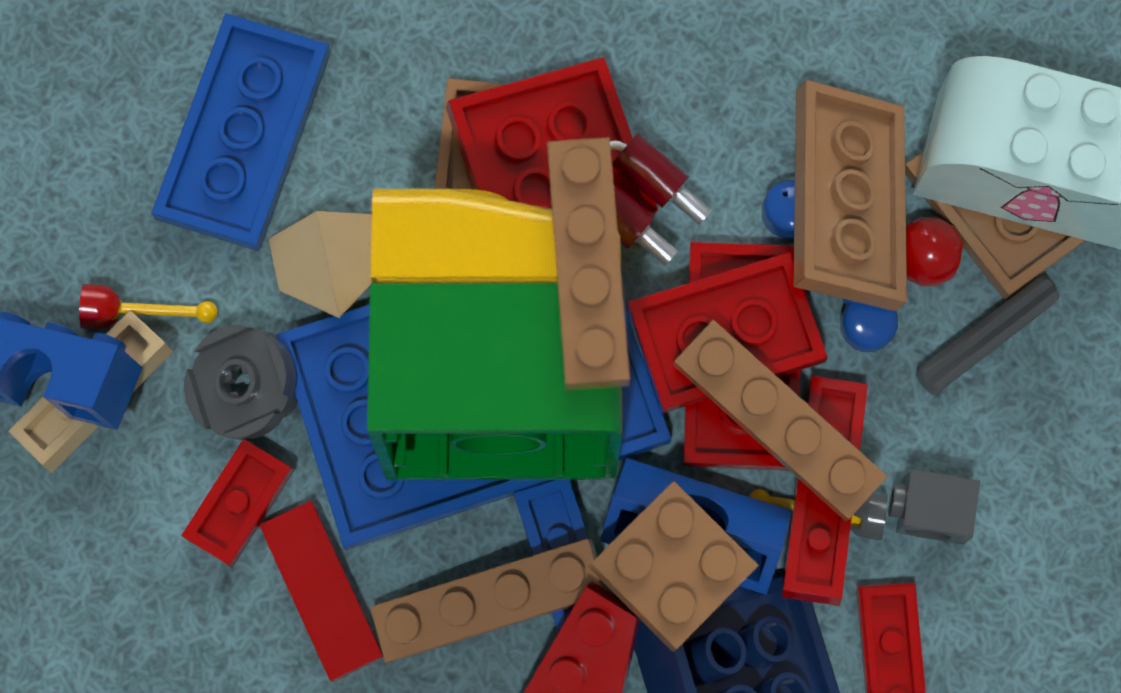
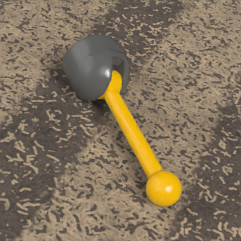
[749,489,888,541]

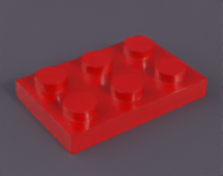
[627,252,828,413]

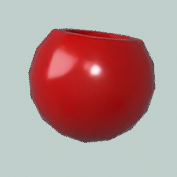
[906,217,963,287]

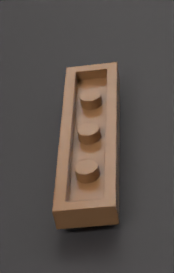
[547,138,630,390]
[673,320,888,521]
[370,539,607,663]

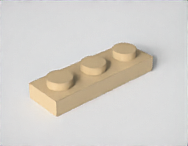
[8,310,173,473]

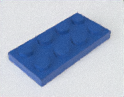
[151,13,331,251]

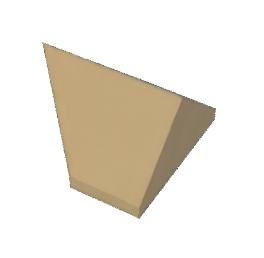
[268,211,372,318]

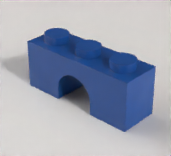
[0,312,143,430]
[600,458,792,595]

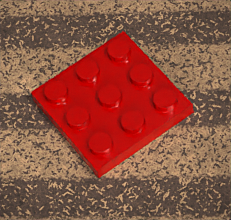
[446,57,658,215]

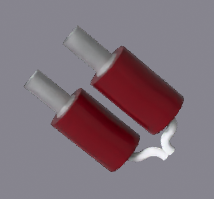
[610,133,712,266]

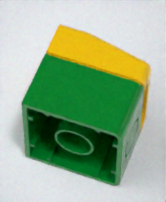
[367,189,622,480]

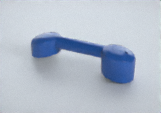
[762,180,898,352]

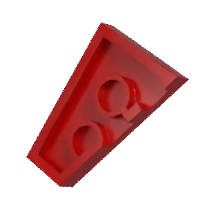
[524,580,640,693]

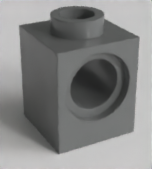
[888,469,980,545]

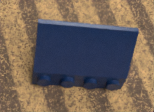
[634,576,840,693]

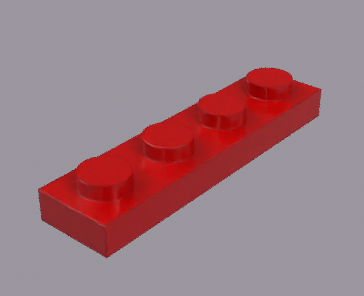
[781,376,868,606]

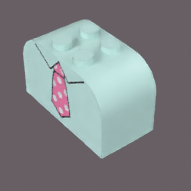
[913,56,1121,250]

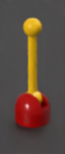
[79,284,218,329]

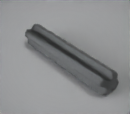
[916,276,1060,395]

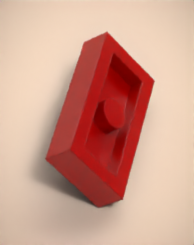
[181,439,294,568]

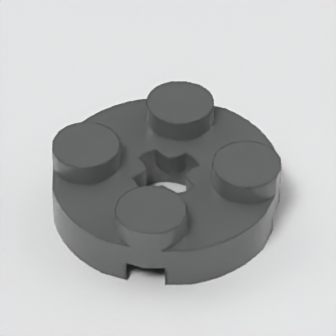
[184,325,297,440]

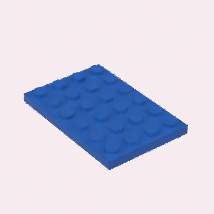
[276,304,671,551]

